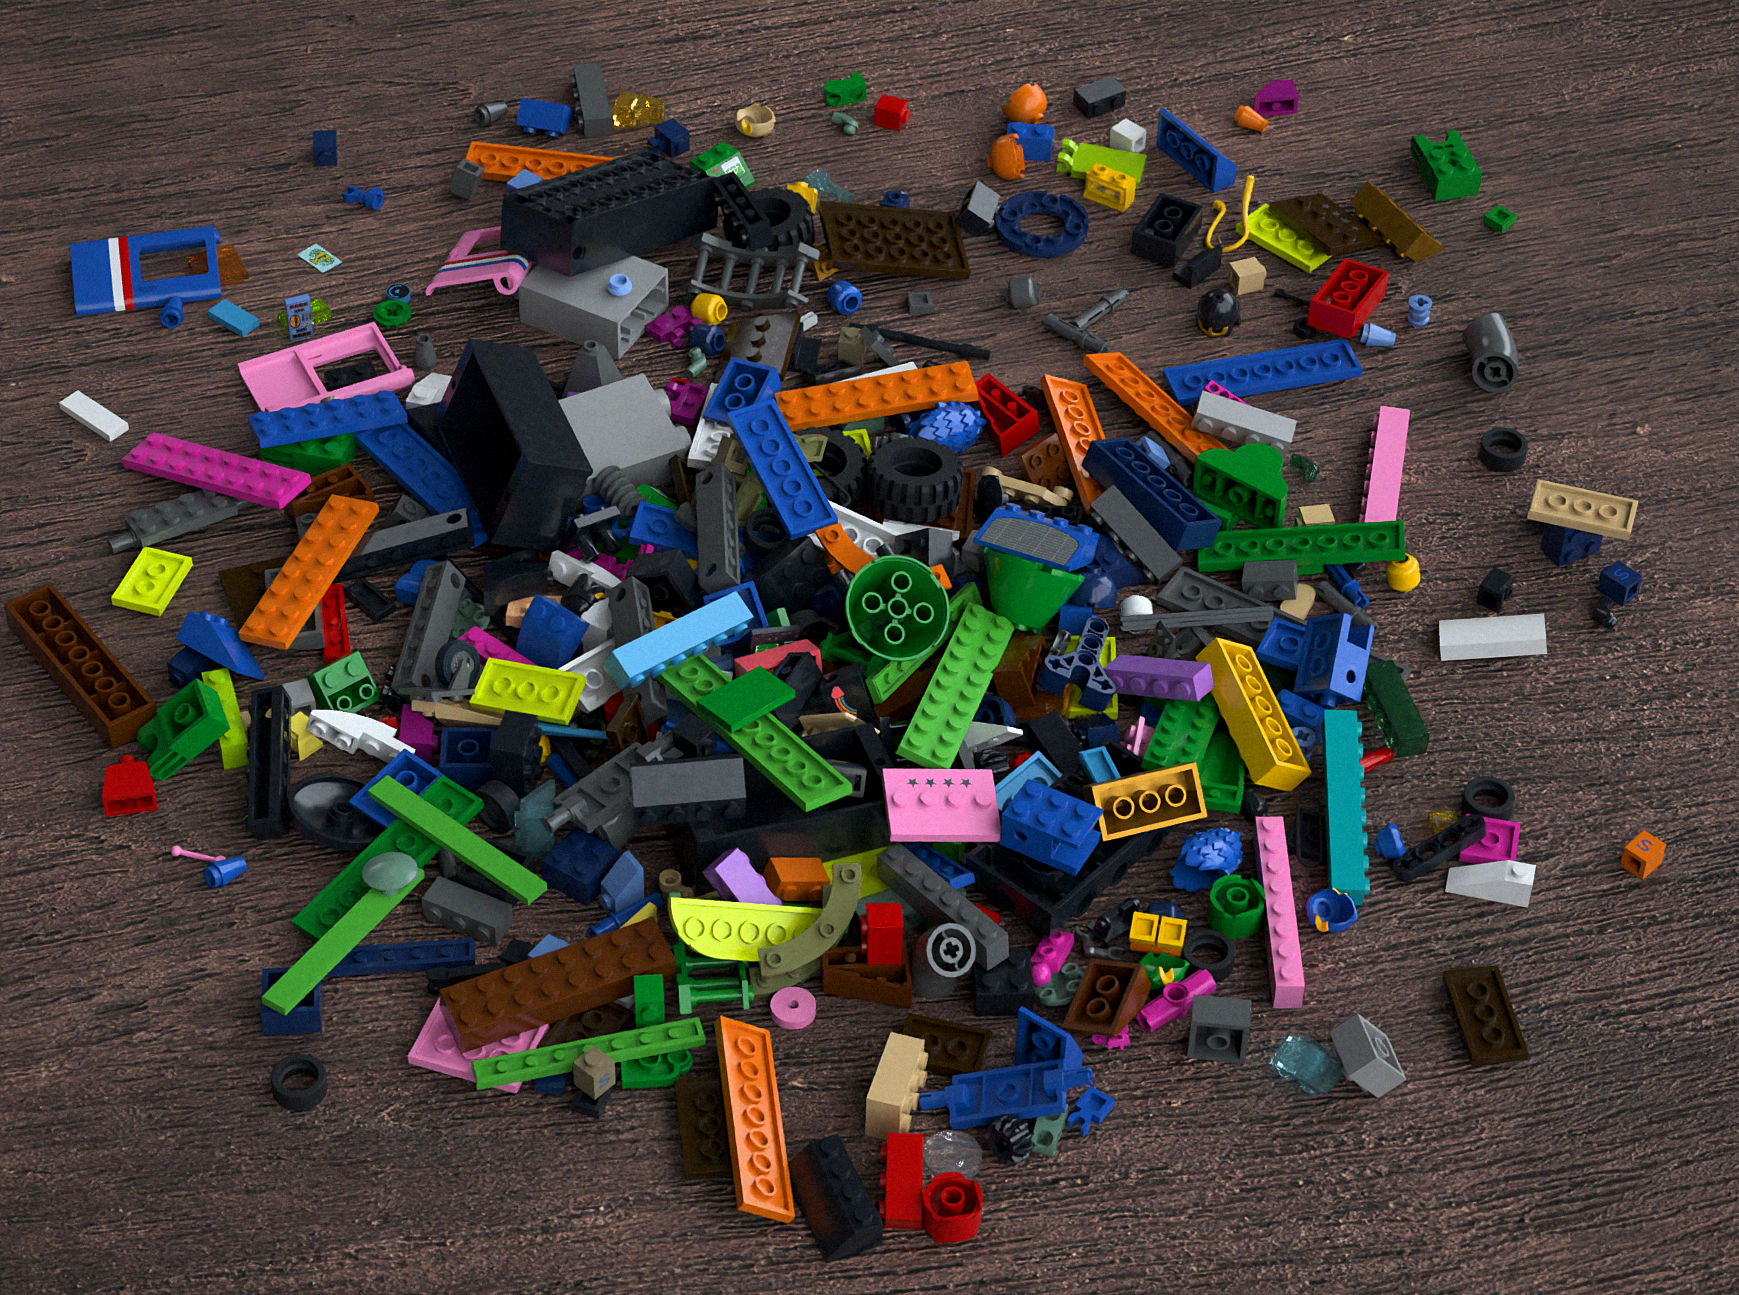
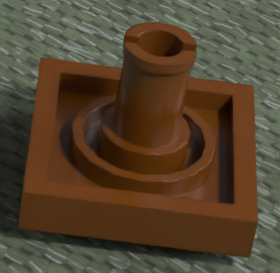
[1015,433,1073,492]

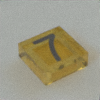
[1428,810,1459,836]

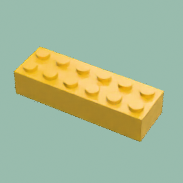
[1195,637,1312,792]

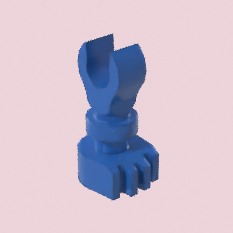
[342,186,385,210]

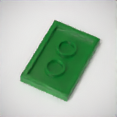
[696,665,795,733]

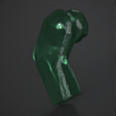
[1289,453,1320,481]

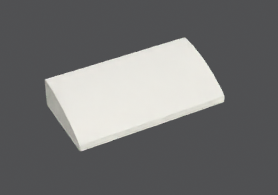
[806,500,902,559]
[1439,614,1547,661]
[558,637,620,714]

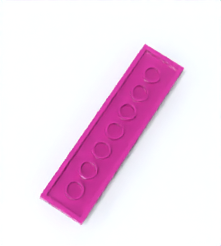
[122,432,312,510]

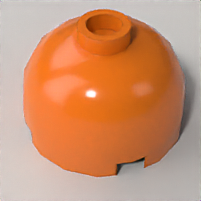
[1002,82,1047,125]
[987,133,1025,180]

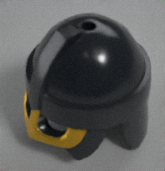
[1197,289,1241,337]
[560,573,608,617]

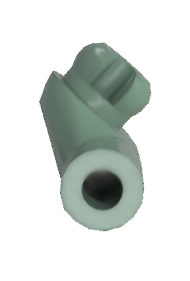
[831,112,858,135]
[684,347,707,379]

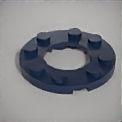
[995,191,1089,259]

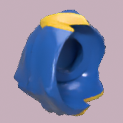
[1305,888,1358,933]

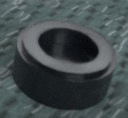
[1293,317,1317,340]

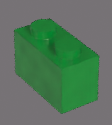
[634,974,665,1029]

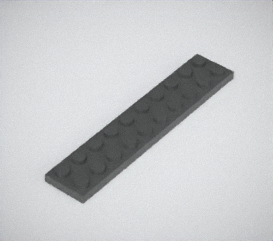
[1156,566,1411,707]

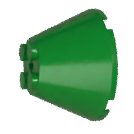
[983,547,1085,634]
[845,555,950,662]

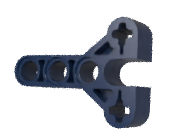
[1036,617,1117,712]

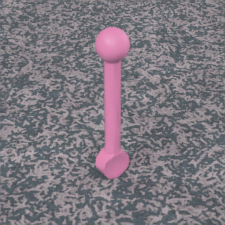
[171,846,226,862]

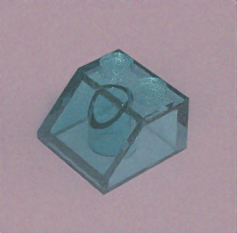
[514,779,556,857]
[1270,1034,1344,1095]

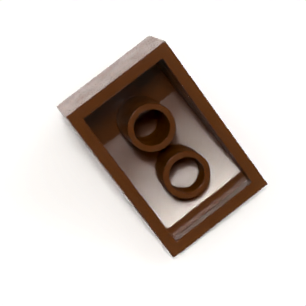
[1062,958,1152,1037]

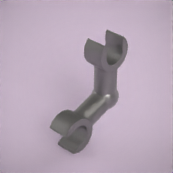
[1075,925,1123,962]

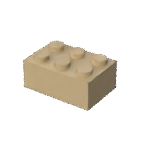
[865,1032,928,1140]

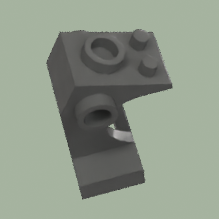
[1146,621,1213,661]

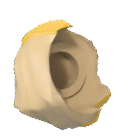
[734,103,775,137]

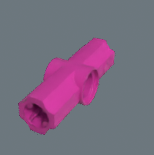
[1135,969,1216,1033]

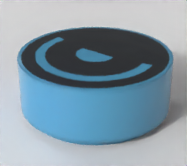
[386,284,411,303]

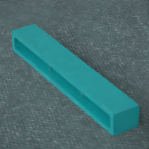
[1321,709,1370,906]

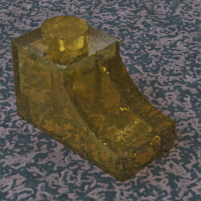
[613,91,665,129]

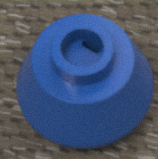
[1373,823,1406,859]

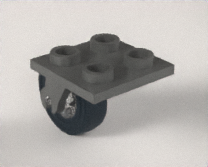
[398,640,480,702]

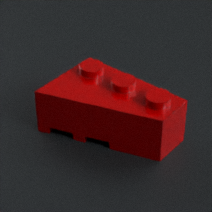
[973,373,1040,458]
[879,1133,923,1229]

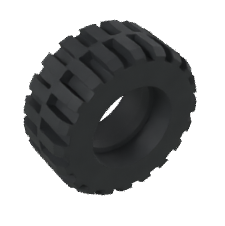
[723,187,815,271]
[794,427,868,510]
[865,437,964,523]

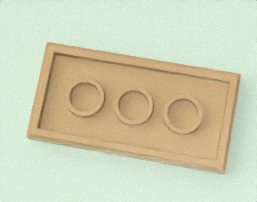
[1527,479,1638,541]

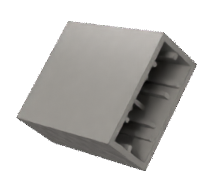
[513,256,669,360]
[558,373,692,513]

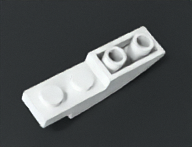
[547,550,622,601]
[306,710,416,764]

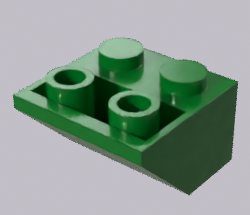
[303,651,380,713]

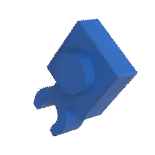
[1067,1086,1115,1136]

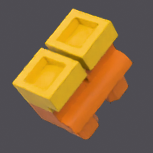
[1129,912,1187,958]

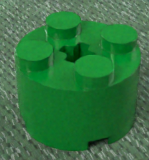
[1207,874,1265,941]

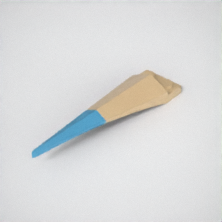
[412,697,608,739]

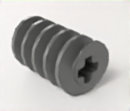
[594,465,647,520]

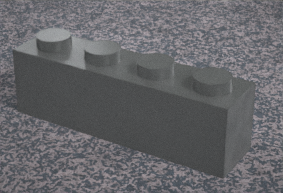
[570,63,612,138]
[1090,485,1182,584]

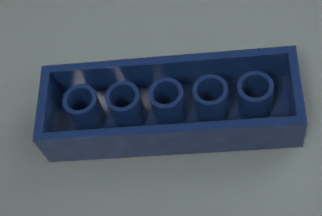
[1081,437,1223,551]

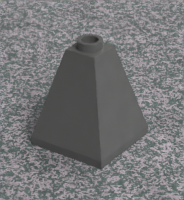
[561,340,624,399]

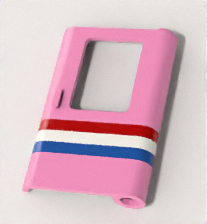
[426,226,534,296]

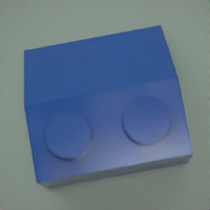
[516,98,575,138]
[1006,122,1055,162]
[703,581,769,647]
[1276,689,1330,748]

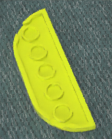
[668,897,824,962]

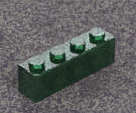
[1363,660,1430,758]

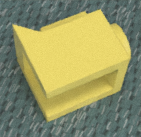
[291,711,323,762]

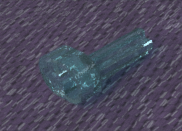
[803,169,855,203]

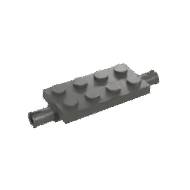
[107,489,257,554]
[541,730,674,833]

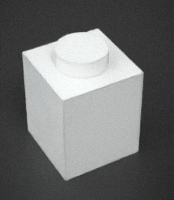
[1110,118,1147,153]

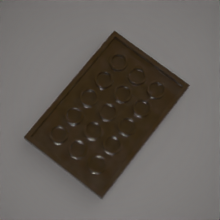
[818,201,971,279]

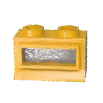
[1083,163,1136,213]

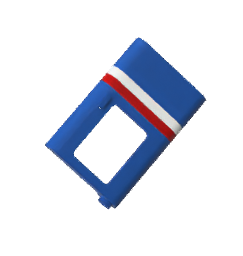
[70,225,222,316]

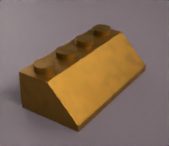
[1350,181,1445,262]
[1082,762,1207,841]

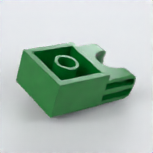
[1410,130,1482,201]
[259,432,358,477]
[136,678,230,781]

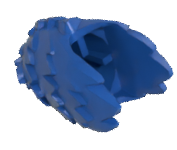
[906,401,987,453]
[1169,827,1243,892]

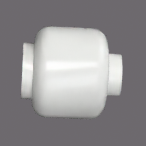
[1119,595,1153,634]

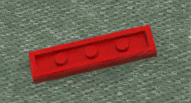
[322,584,350,665]

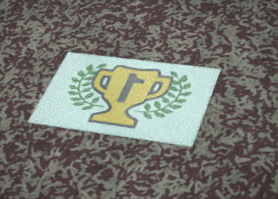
[297,244,342,273]

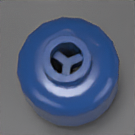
[826,280,862,315]

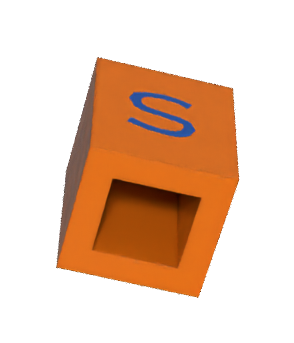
[1620,830,1666,880]

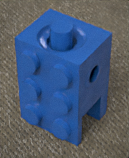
[1293,613,1374,710]
[1000,779,1103,876]

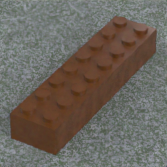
[4,582,157,749]
[439,917,676,1054]

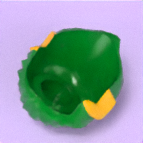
[1136,951,1190,992]

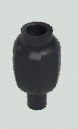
[1240,783,1268,821]

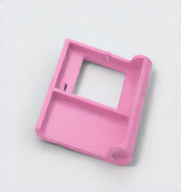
[238,322,415,412]

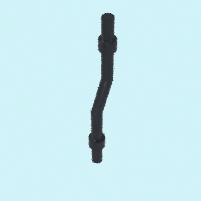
[849,322,991,360]

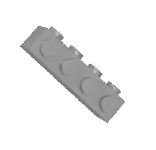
[1191,390,1297,458]

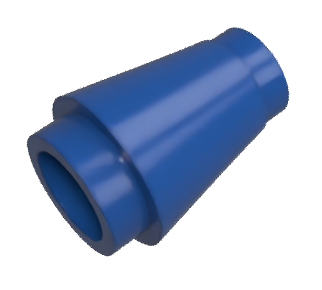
[159,296,184,328]
[203,856,247,888]

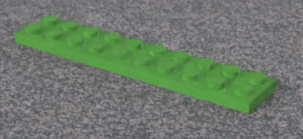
[896,602,1015,769]
[654,654,852,812]

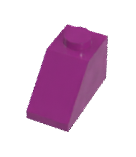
[1253,79,1299,116]
[399,704,439,762]

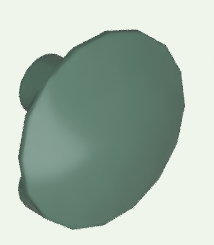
[448,599,490,641]
[362,852,419,896]
[1033,963,1084,1006]

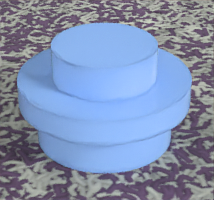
[607,274,632,296]

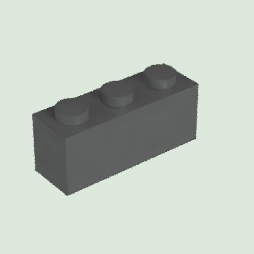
[422,876,513,946]

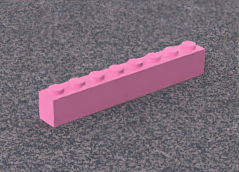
[1359,406,1410,523]
[1252,817,1305,1008]

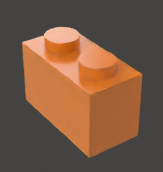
[762,857,831,901]

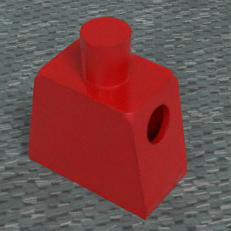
[102,755,158,817]

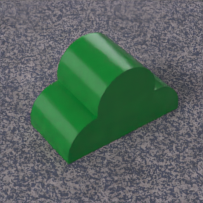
[1192,443,1288,529]

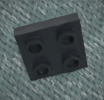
[558,505,622,564]

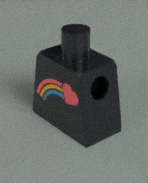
[808,662,875,719]

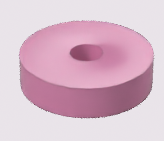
[770,987,816,1030]

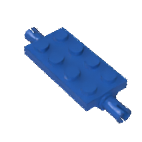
[920,1058,1093,1130]

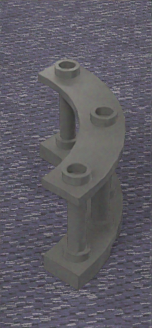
[679,232,820,311]

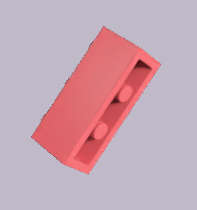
[734,639,823,678]

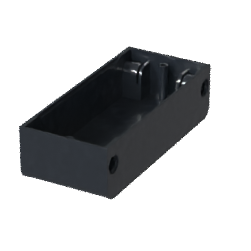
[500,150,718,277]

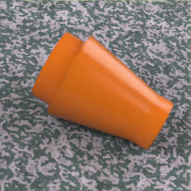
[1233,105,1269,133]

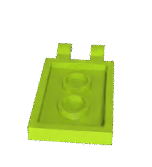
[1056,138,1147,189]

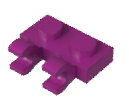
[645,304,702,348]
[665,381,710,426]

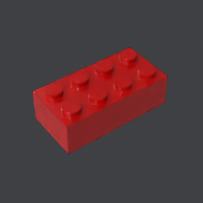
[1306,258,1389,339]

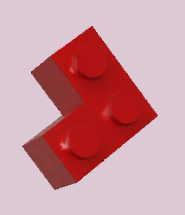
[860,903,903,965]

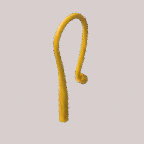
[1205,175,1255,253]

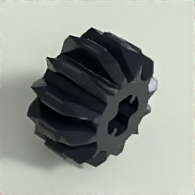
[974,748,1011,786]
[984,1114,1035,1167]

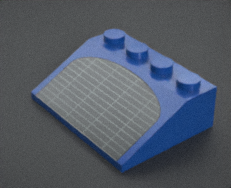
[973,503,1100,572]

